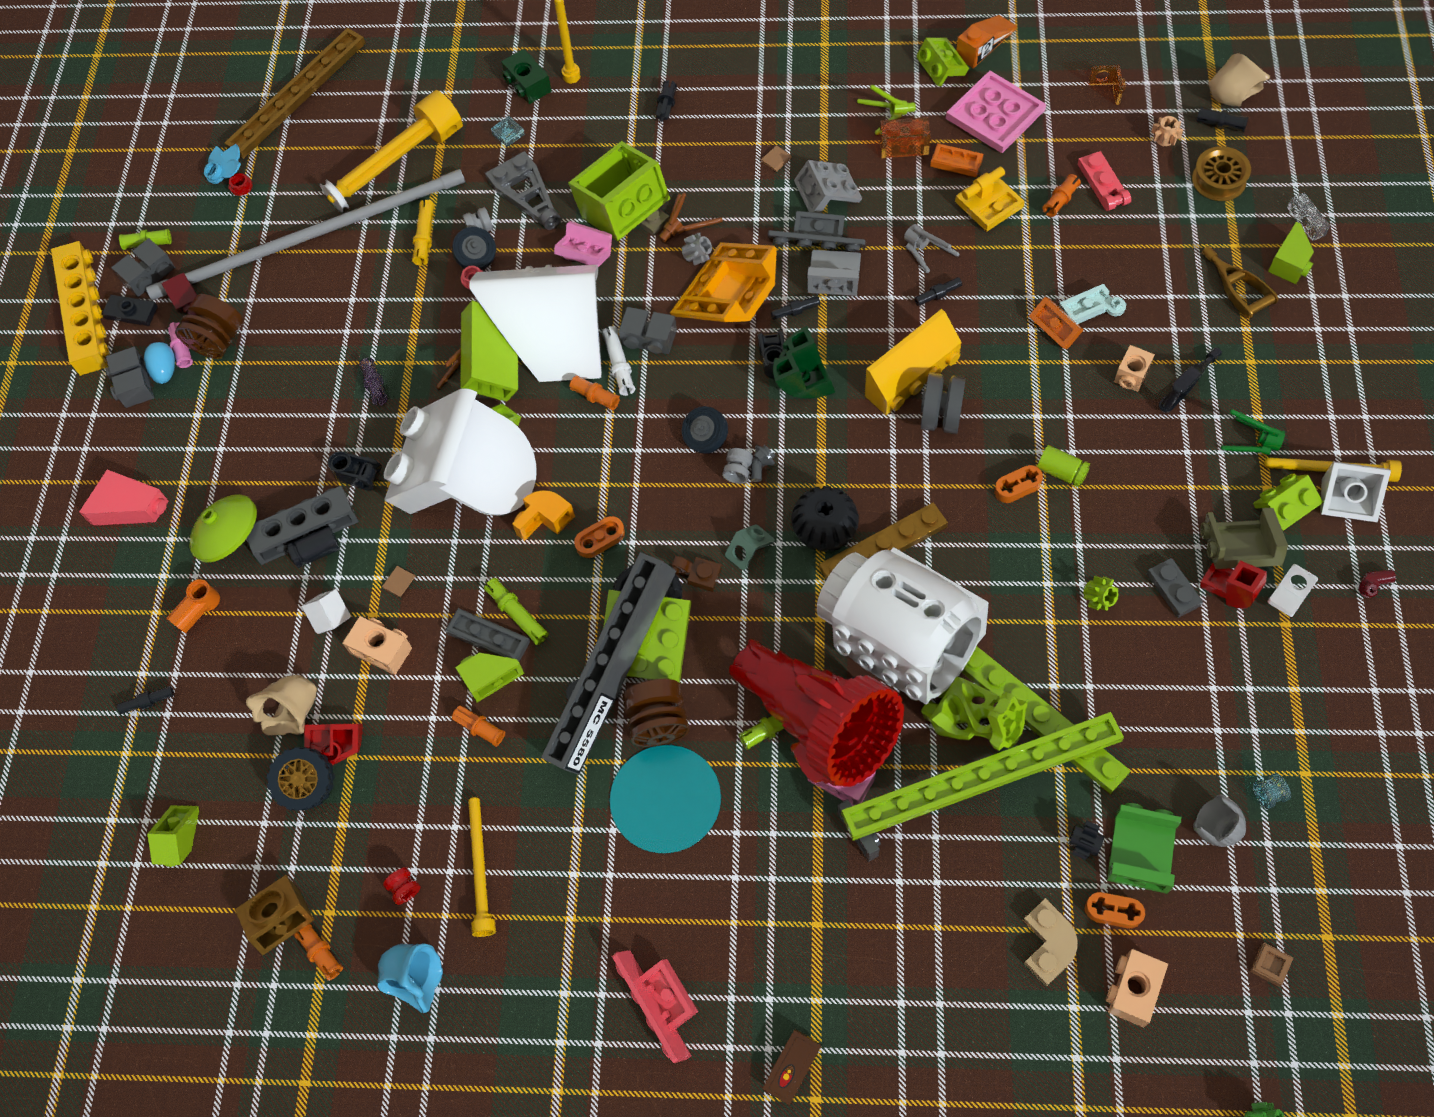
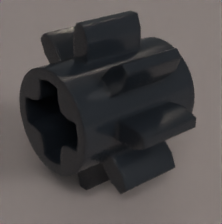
[1068,820,1105,860]

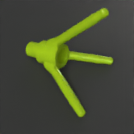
[857,85,916,135]

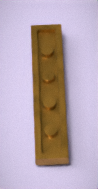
[819,502,948,580]

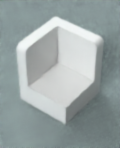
[301,589,351,634]

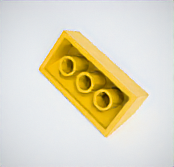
[865,309,961,415]

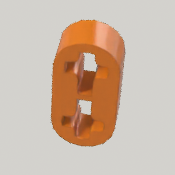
[994,465,1043,503]
[1085,892,1145,928]

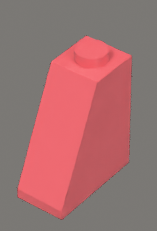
[79,470,169,525]

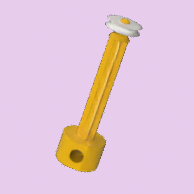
[320,90,463,213]

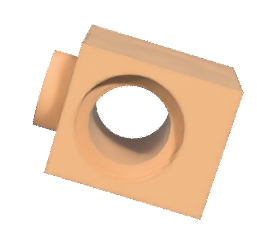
[1114,345,1155,392]

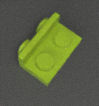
[916,38,969,86]

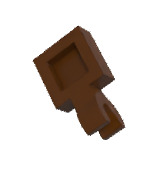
[672,556,722,592]

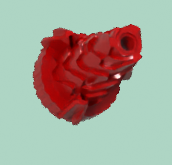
[729,639,904,787]

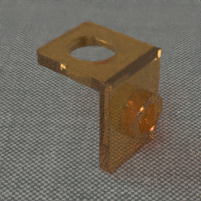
[1089,65,1126,105]

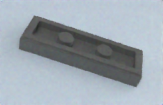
[445,608,530,662]

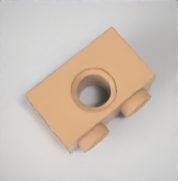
[342,616,412,675]
[1106,949,1168,1028]

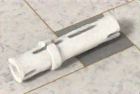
[602,326,635,396]

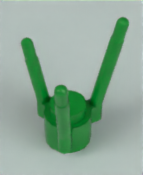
[1221,409,1285,455]

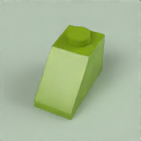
[1268,222,1314,284]
[455,653,524,703]
[147,805,199,867]

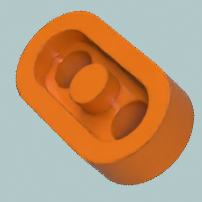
[574,516,625,558]

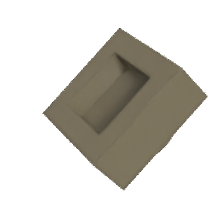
[638,209,669,236]

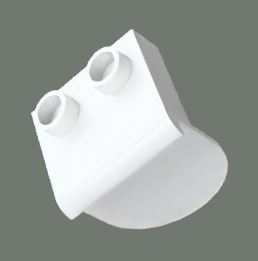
[384,389,536,516]

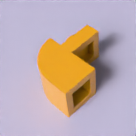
[512,491,575,541]

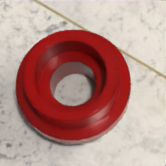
[229,173,253,196]

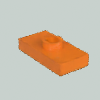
[930,143,983,177]

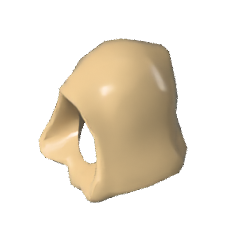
[1208,53,1270,107]
[246,675,317,735]

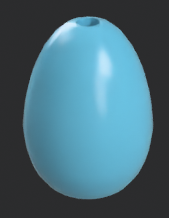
[144,342,175,384]

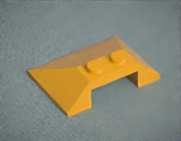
[670,242,777,322]

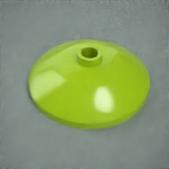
[190,495,257,562]

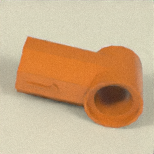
[166,579,220,634]

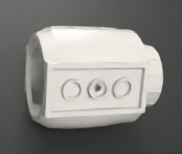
[817,547,988,705]

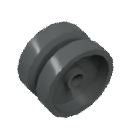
[920,372,966,434]

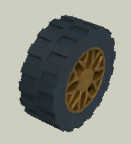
[266,747,335,811]

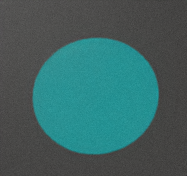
[610,745,721,853]

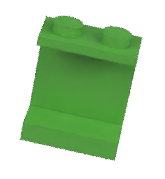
[1107,803,1182,894]

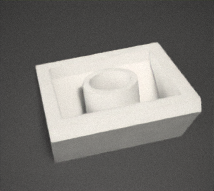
[1320,461,1391,522]

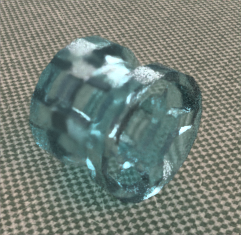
[1253,773,1291,809]

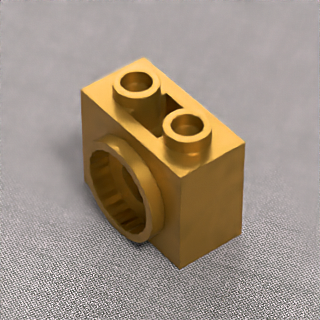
[235,875,314,956]

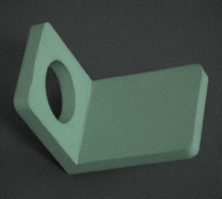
[725,524,775,570]

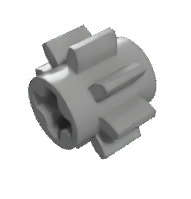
[682,233,712,265]

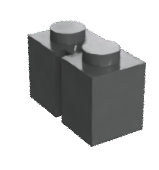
[111,238,175,297]
[619,307,677,354]
[105,346,155,408]

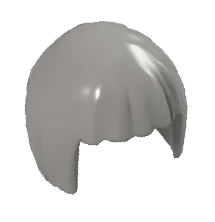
[1193,794,1246,847]

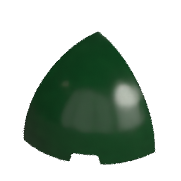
[773,326,835,398]

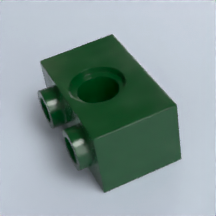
[501,49,552,104]

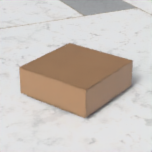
[1250,943,1293,987]

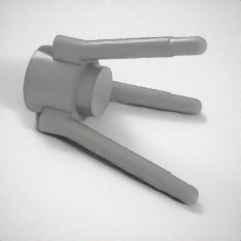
[904,224,960,273]

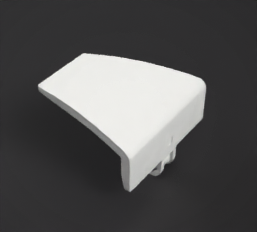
[469,265,602,382]

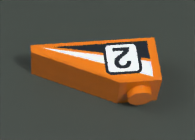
[956,15,1017,69]

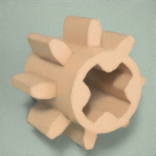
[1151,116,1183,146]

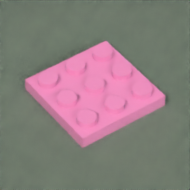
[946,71,1046,153]

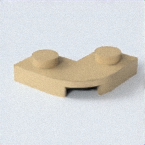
[1023,898,1077,987]

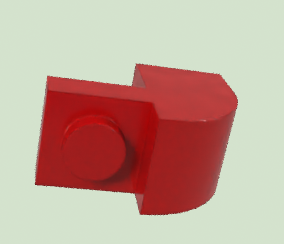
[1200,560,1267,609]

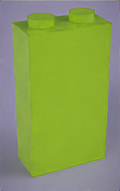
[461,300,518,402]

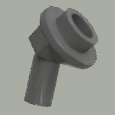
[751,445,775,482]

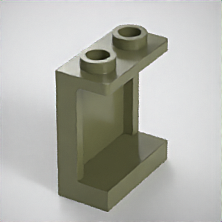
[1200,508,1288,569]

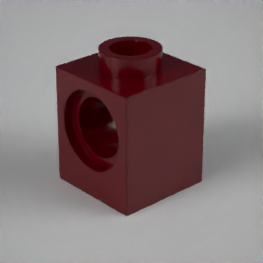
[161,272,197,314]

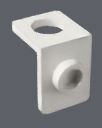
[1267,564,1318,617]

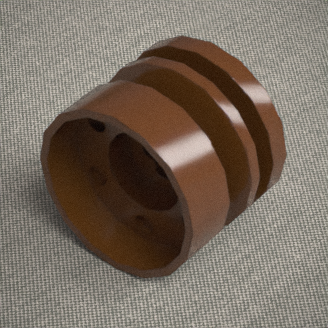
[175,294,243,359]
[622,679,690,747]

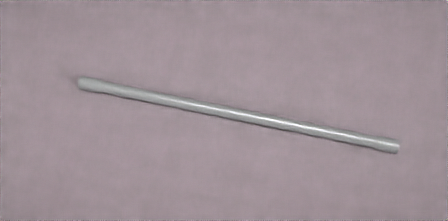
[146,169,465,300]

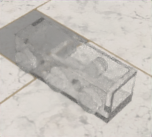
[1287,193,1330,241]

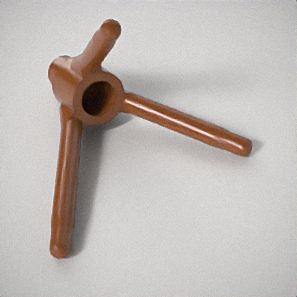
[658,193,723,243]

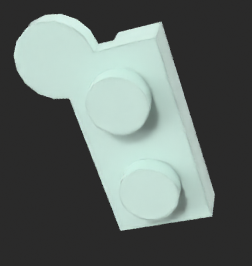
[1059,284,1126,324]

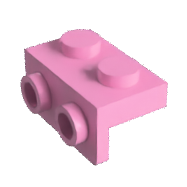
[554,221,612,267]

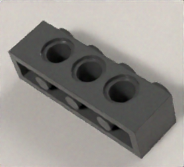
[247,486,359,565]

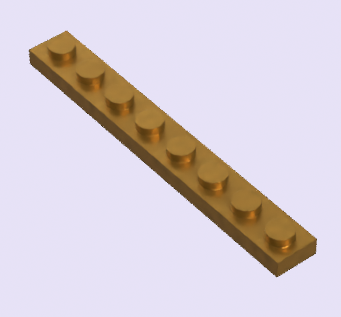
[224,28,366,159]

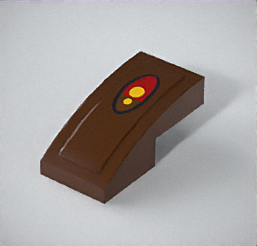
[762,1029,822,1106]

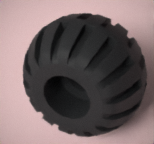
[791,486,859,552]

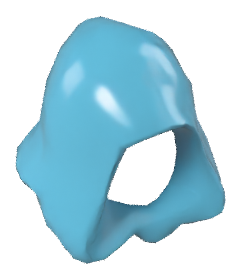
[378,943,443,1013]

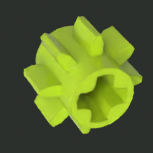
[1083,576,1119,611]

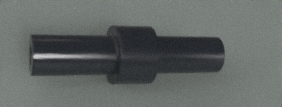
[914,277,962,306]
[770,296,820,320]
[117,686,175,715]

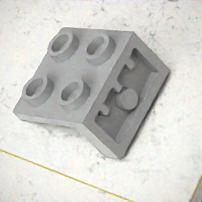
[794,160,862,213]
[808,250,861,296]

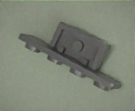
[768,211,866,252]

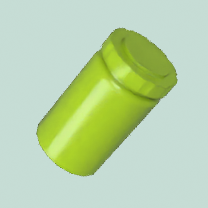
[1037,445,1090,488]

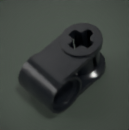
[757,329,785,379]
[328,451,382,491]

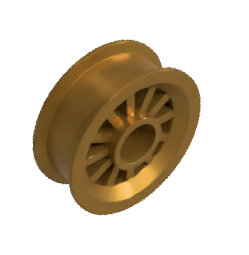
[1192,146,1251,201]

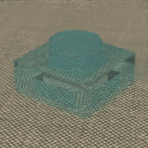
[491,116,525,147]

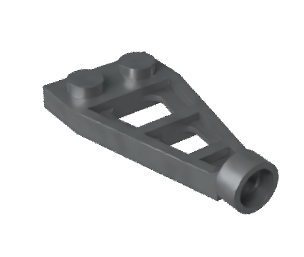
[485,151,561,230]

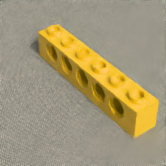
[51,241,110,376]

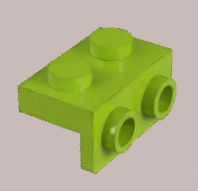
[1253,474,1323,531]

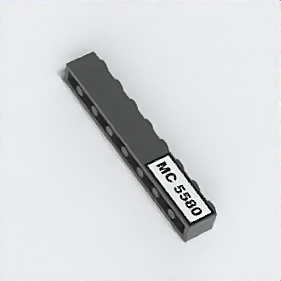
[541,552,676,775]

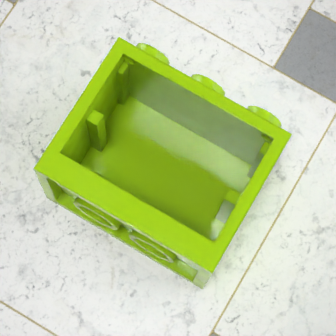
[568,141,670,241]

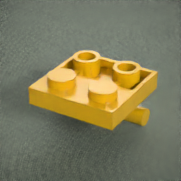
[955,166,1025,232]

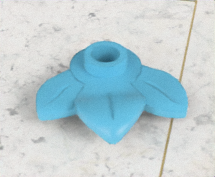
[204,144,241,184]

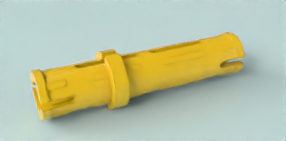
[412,200,435,266]

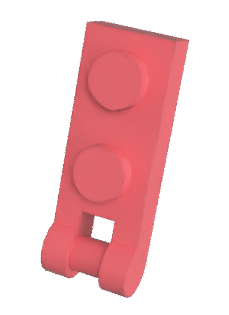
[1077,151,1131,211]

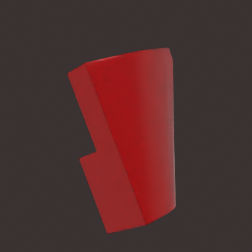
[304,724,363,766]

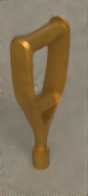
[1202,246,1279,319]

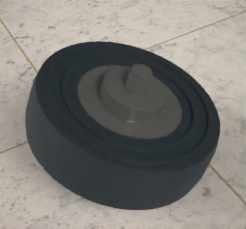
[452,227,496,270]
[682,406,728,453]

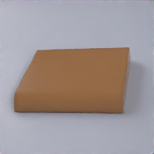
[761,145,792,172]
[382,566,416,598]

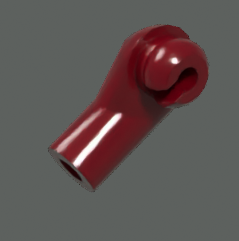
[1358,569,1396,598]

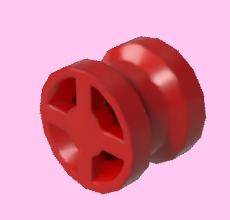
[383,867,421,905]

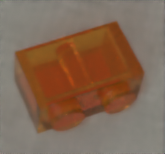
[879,117,930,158]

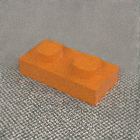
[1029,297,1084,349]

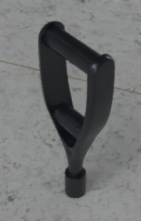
[1159,347,1222,413]

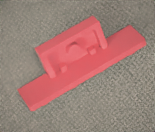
[612,950,698,1063]

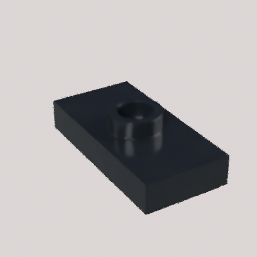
[102,295,158,326]

